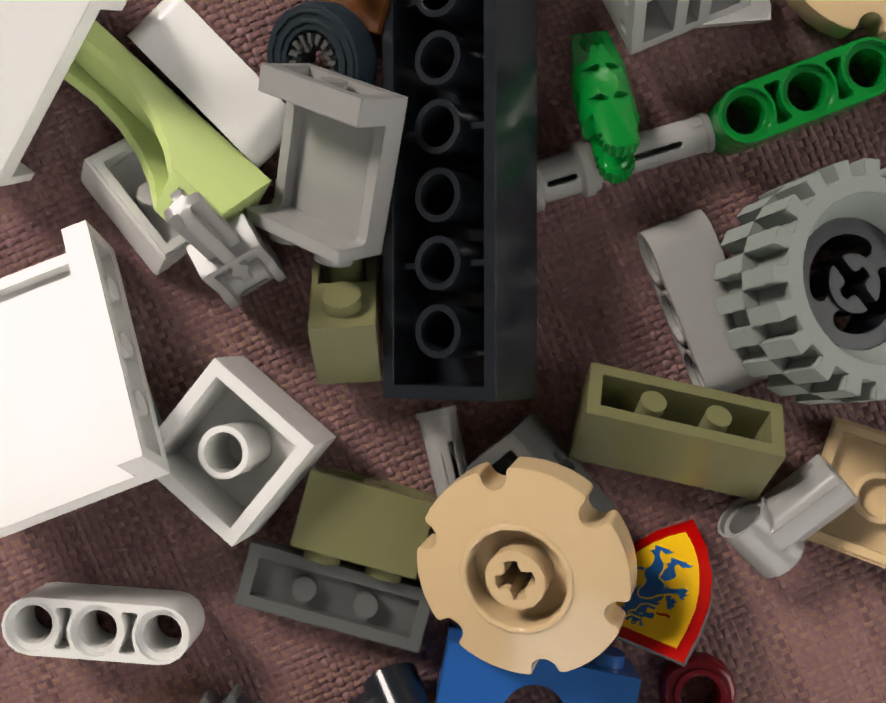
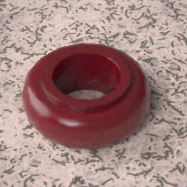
[658,651,736,703]

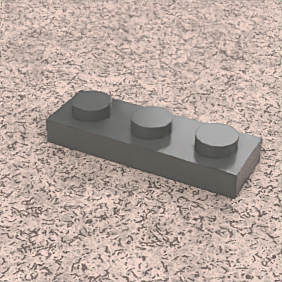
[234,537,431,653]

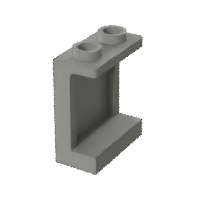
[246,63,408,268]

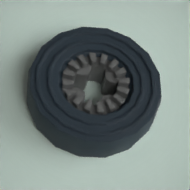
[267,1,377,104]

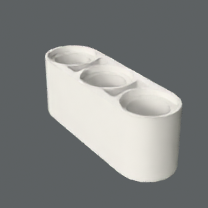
[127,0,286,169]
[1,582,205,665]

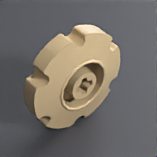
[417,457,637,675]

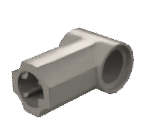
[717,454,859,578]

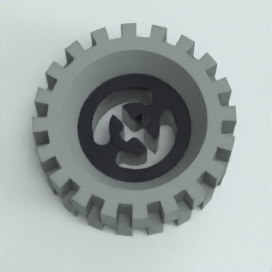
[714,158,886,405]

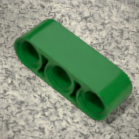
[706,37,886,155]

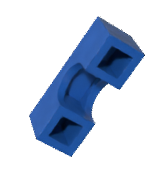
[434,623,641,703]

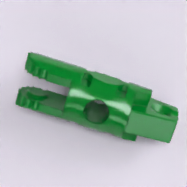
[569,30,640,186]

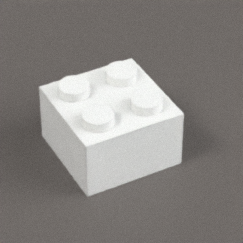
[156,356,336,547]

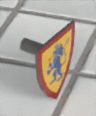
[616,519,714,667]

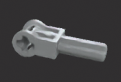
[164,189,288,310]

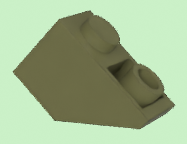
[308,255,382,384]

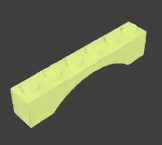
[64,20,271,222]

